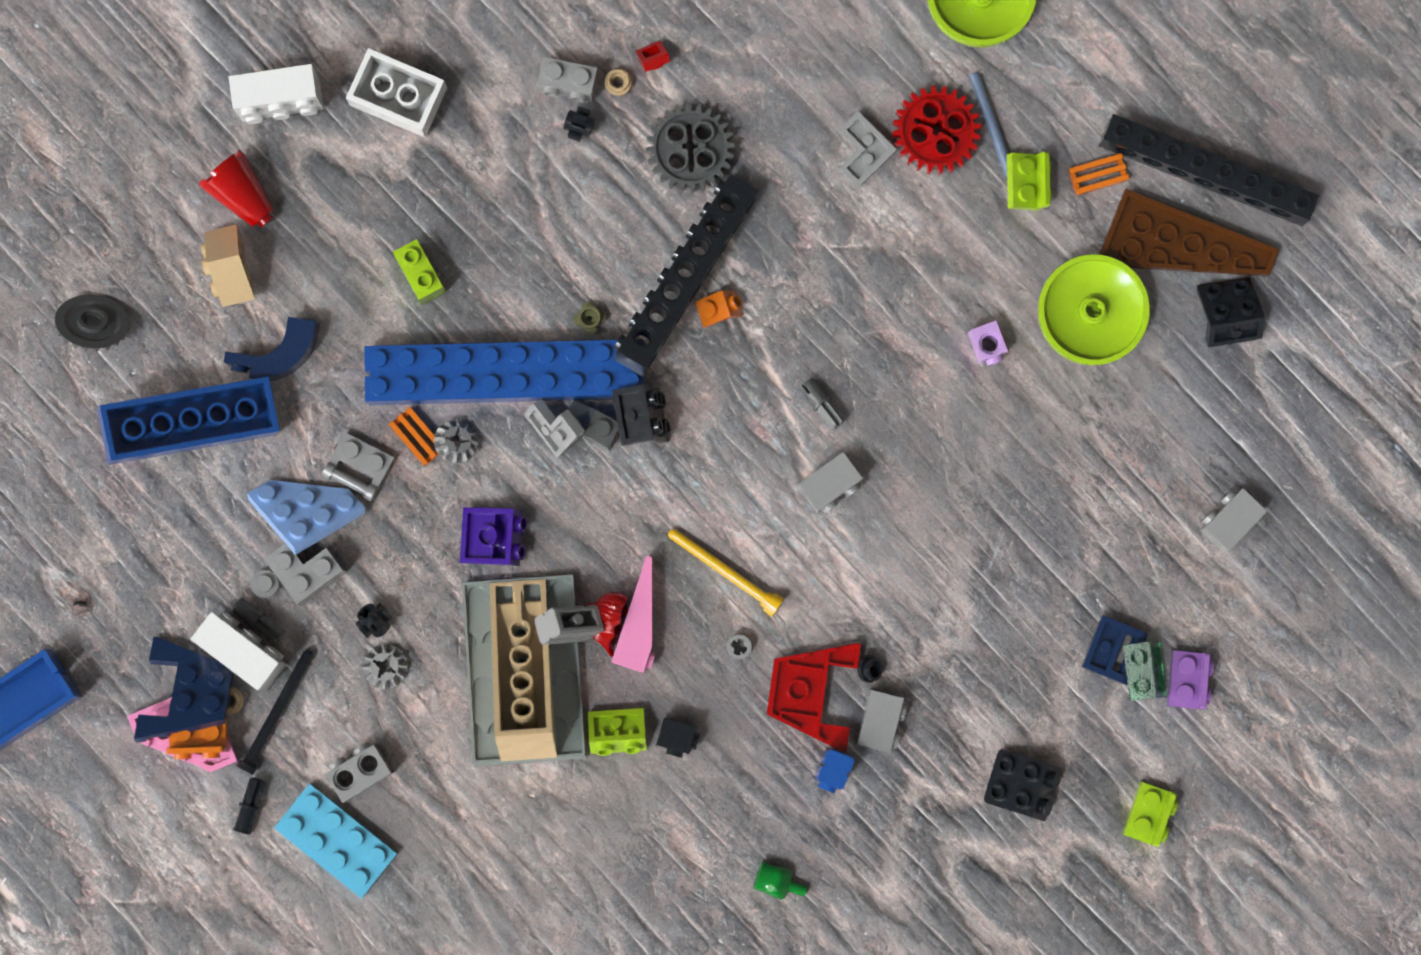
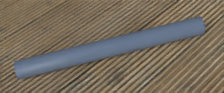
[968,72,1009,178]

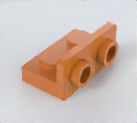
[166,718,228,759]

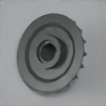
[55,294,129,352]

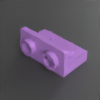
[1167,650,1214,709]

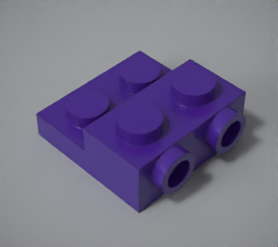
[460,507,527,566]

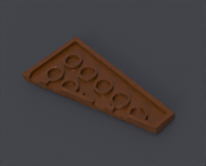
[1099,189,1279,277]

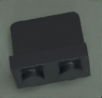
[984,750,1061,822]

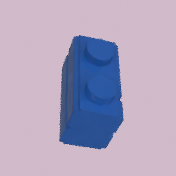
[814,749,854,794]

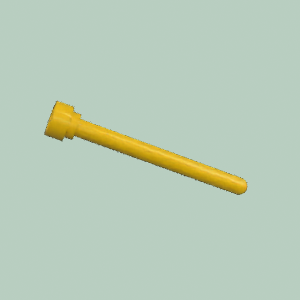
[668,529,785,617]

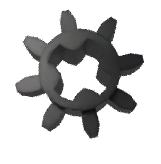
[563,106,596,142]
[355,603,392,638]

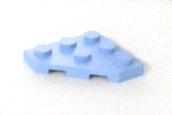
[247,480,365,555]

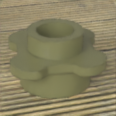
[573,302,606,335]

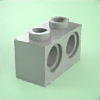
[325,742,394,803]

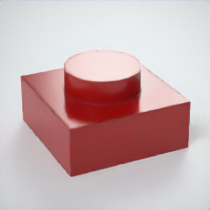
[635,40,671,72]

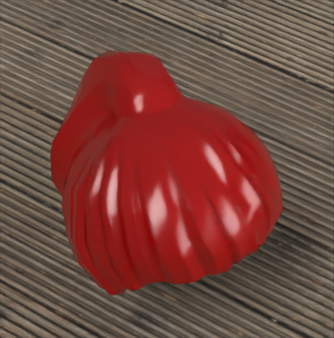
[585,592,628,657]

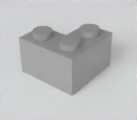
[264,543,347,605]

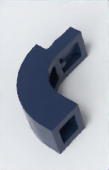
[224,317,320,381]

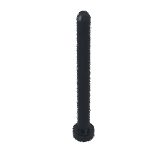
[236,649,313,775]

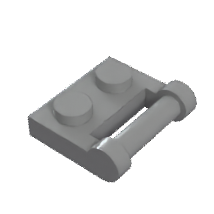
[322,432,395,502]

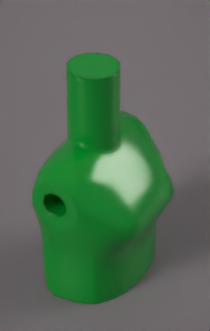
[753,861,807,900]

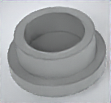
[250,570,279,598]

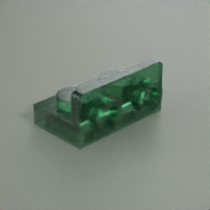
[1123,641,1167,701]

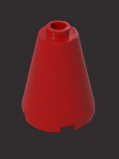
[198,150,274,228]

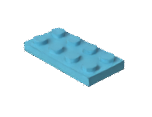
[274,783,398,899]

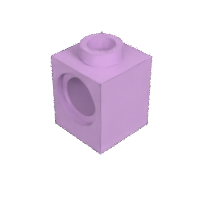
[967,321,1008,366]

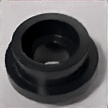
[857,655,883,683]

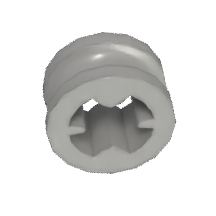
[726,634,752,660]

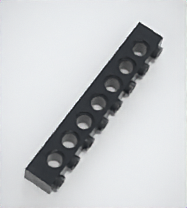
[1098,114,1319,227]
[614,174,759,377]

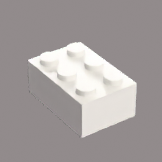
[346,48,447,137]
[228,64,324,124]
[191,611,287,691]

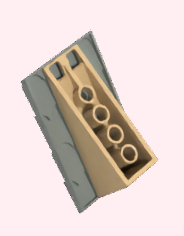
[462,575,586,767]

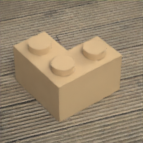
[201,224,255,307]

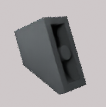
[569,400,619,451]

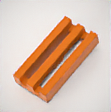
[1068,153,1130,196]
[389,406,439,467]

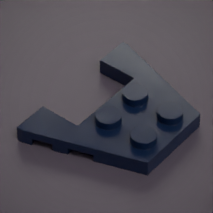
[134,637,234,743]

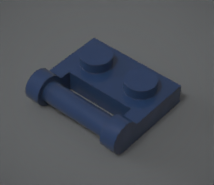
[1081,615,1148,686]

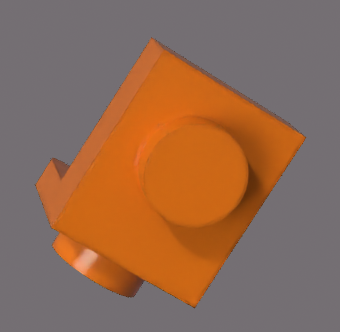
[695,290,743,328]

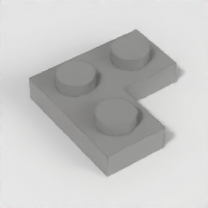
[838,111,897,189]
[524,399,585,458]

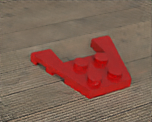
[766,643,861,753]

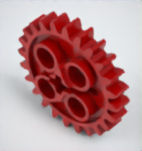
[892,85,982,175]

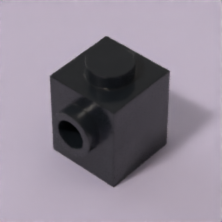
[656,718,700,758]

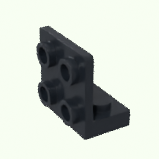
[1197,277,1265,348]
[612,384,671,446]

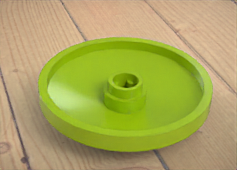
[927,0,1036,48]
[1037,254,1150,366]

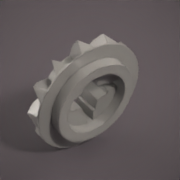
[434,420,479,464]
[362,644,408,689]

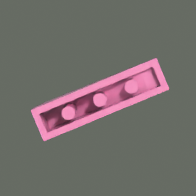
[612,556,656,673]

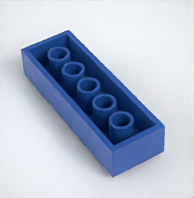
[97,376,280,465]

